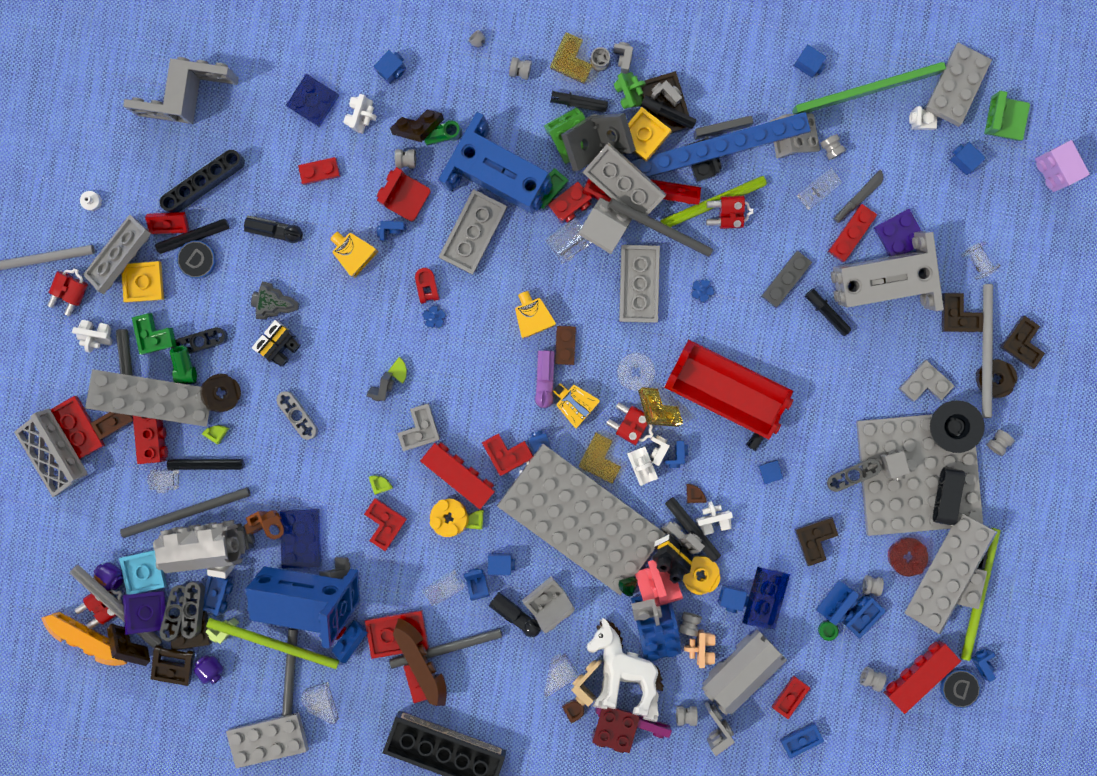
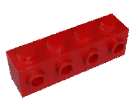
[133,416,168,464]
[420,442,495,509]
[883,640,961,714]

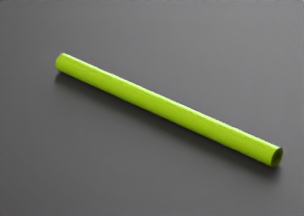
[961,528,1001,661]
[206,618,339,669]

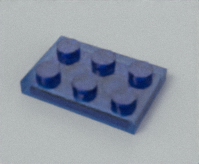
[280,509,321,568]
[742,567,790,630]

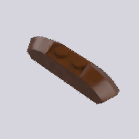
[393,618,447,706]

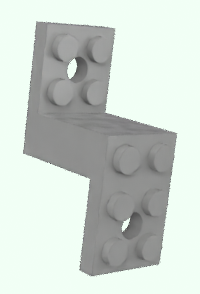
[123,57,238,124]

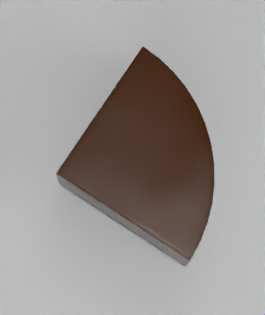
[686,484,707,503]

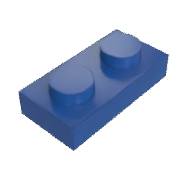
[332,620,368,664]
[780,723,824,759]

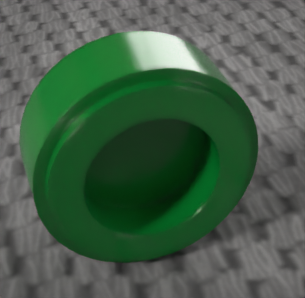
[818,620,839,641]

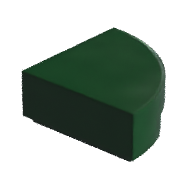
[618,577,638,596]

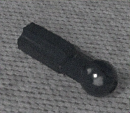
[244,215,303,243]
[489,592,541,638]

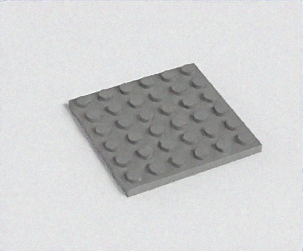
[856,414,983,536]

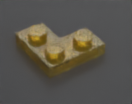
[550,32,593,84]
[638,387,683,427]
[578,432,621,484]

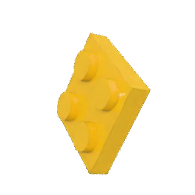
[628,107,672,162]
[121,261,164,303]

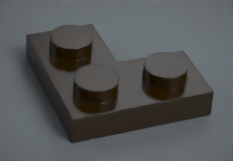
[390,109,444,142]
[942,293,983,332]
[1000,316,1045,369]
[795,517,839,566]
[107,624,150,666]

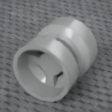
[591,47,610,72]
[509,57,532,80]
[820,134,846,160]
[395,149,416,169]
[986,429,1015,456]
[679,612,702,636]
[860,666,886,692]
[676,706,698,726]

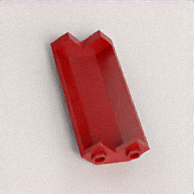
[664,339,793,440]

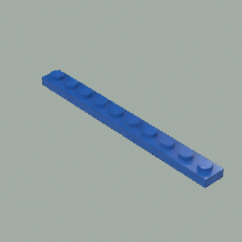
[630,112,811,177]

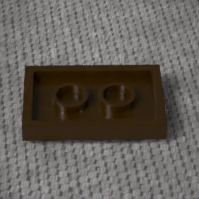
[642,71,689,134]

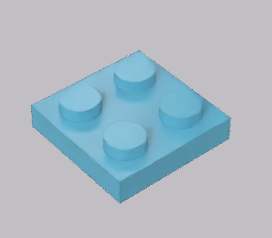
[119,550,167,595]

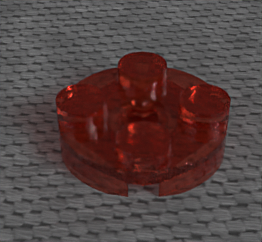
[888,537,928,577]

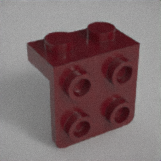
[592,707,639,753]

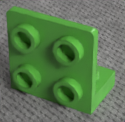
[984,91,1030,141]
[544,107,585,164]

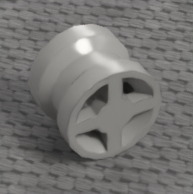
[862,575,884,597]

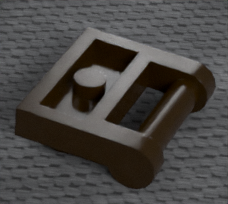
[167,611,212,650]
[150,645,195,686]

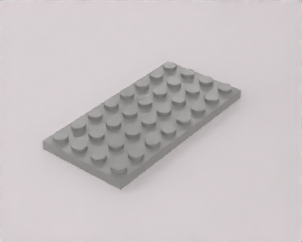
[497,444,666,596]

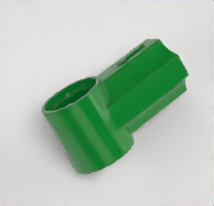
[425,120,462,146]
[169,346,197,384]

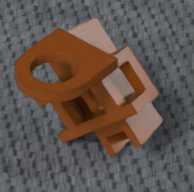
[244,510,284,540]

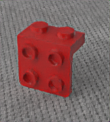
[377,167,431,222]

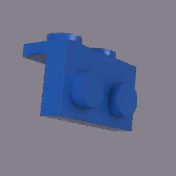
[203,576,234,617]
[816,580,860,626]
[842,595,886,639]

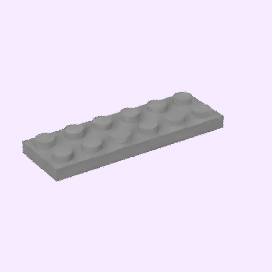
[85,369,210,427]
[905,512,997,634]

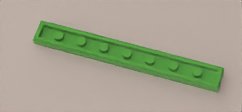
[792,62,946,114]

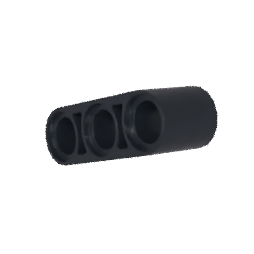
[932,467,965,526]

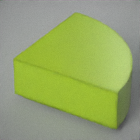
[388,357,407,384]
[202,425,230,445]
[369,475,393,495]
[466,510,484,529]

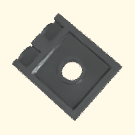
[561,113,636,171]

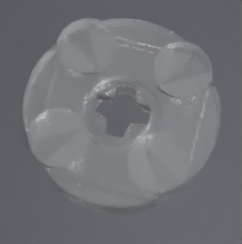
[617,353,656,391]

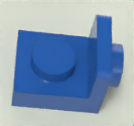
[377,221,406,242]
[528,430,552,456]
[971,649,996,682]

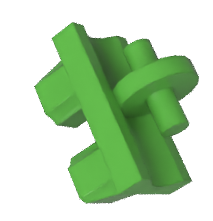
[613,72,646,109]

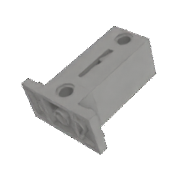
[831,231,944,311]

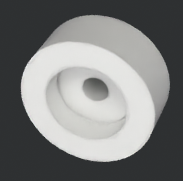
[80,191,102,211]

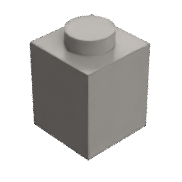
[880,450,910,481]

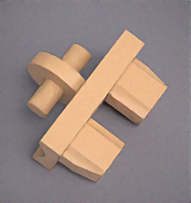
[684,629,715,668]

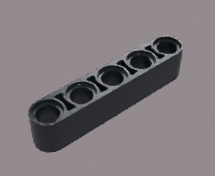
[160,150,245,213]

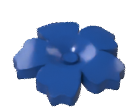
[691,279,714,302]
[422,305,446,328]

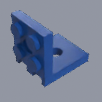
[631,596,682,661]

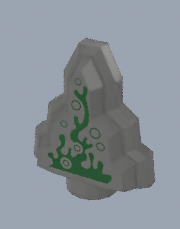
[251,281,299,320]

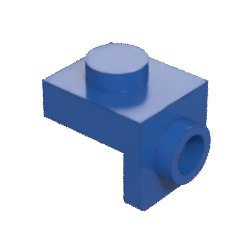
[664,440,688,468]
[464,568,490,601]

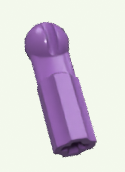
[535,351,555,408]

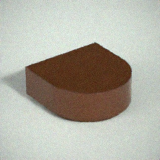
[562,699,584,724]

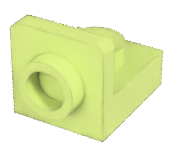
[206,618,240,644]

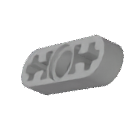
[276,391,318,440]

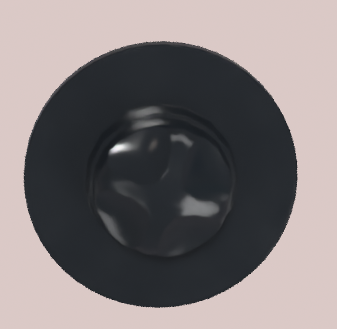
[930,400,984,453]

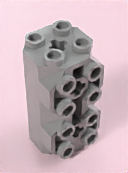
[153,520,246,573]
[702,629,787,715]

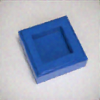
[758,460,783,484]

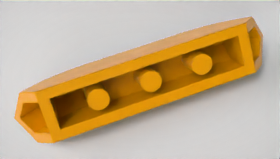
[41,612,127,666]

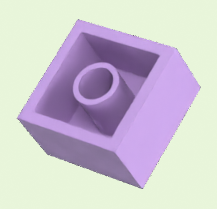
[1035,140,1090,192]

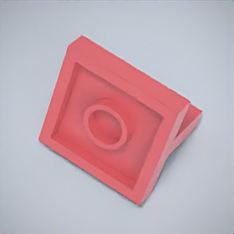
[635,560,683,606]

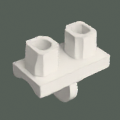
[343,94,377,134]
[72,320,113,353]
[627,446,658,486]
[696,501,733,535]

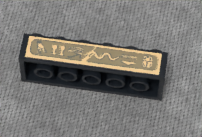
[382,711,506,776]

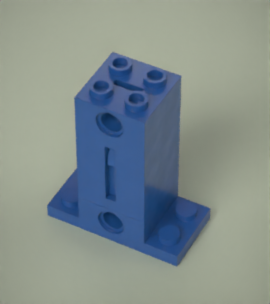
[438,112,553,214]
[245,566,360,649]

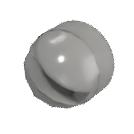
[468,30,485,48]

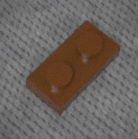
[555,326,576,365]
[90,412,133,440]

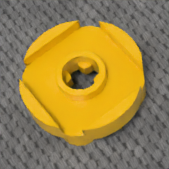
[430,499,469,537]
[682,555,720,595]

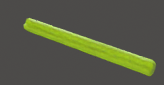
[660,176,767,227]

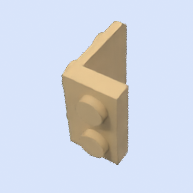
[571,659,603,707]

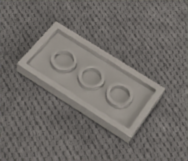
[925,43,992,127]
[582,142,666,223]
[439,189,508,275]
[83,215,151,294]
[619,245,660,323]
[226,712,309,768]

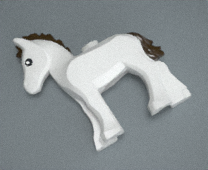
[587,618,664,722]

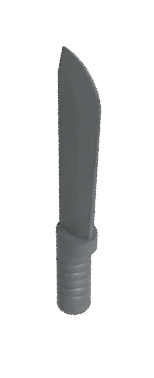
[833,170,883,223]

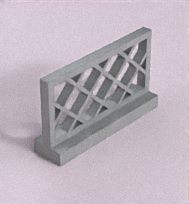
[14,409,88,497]

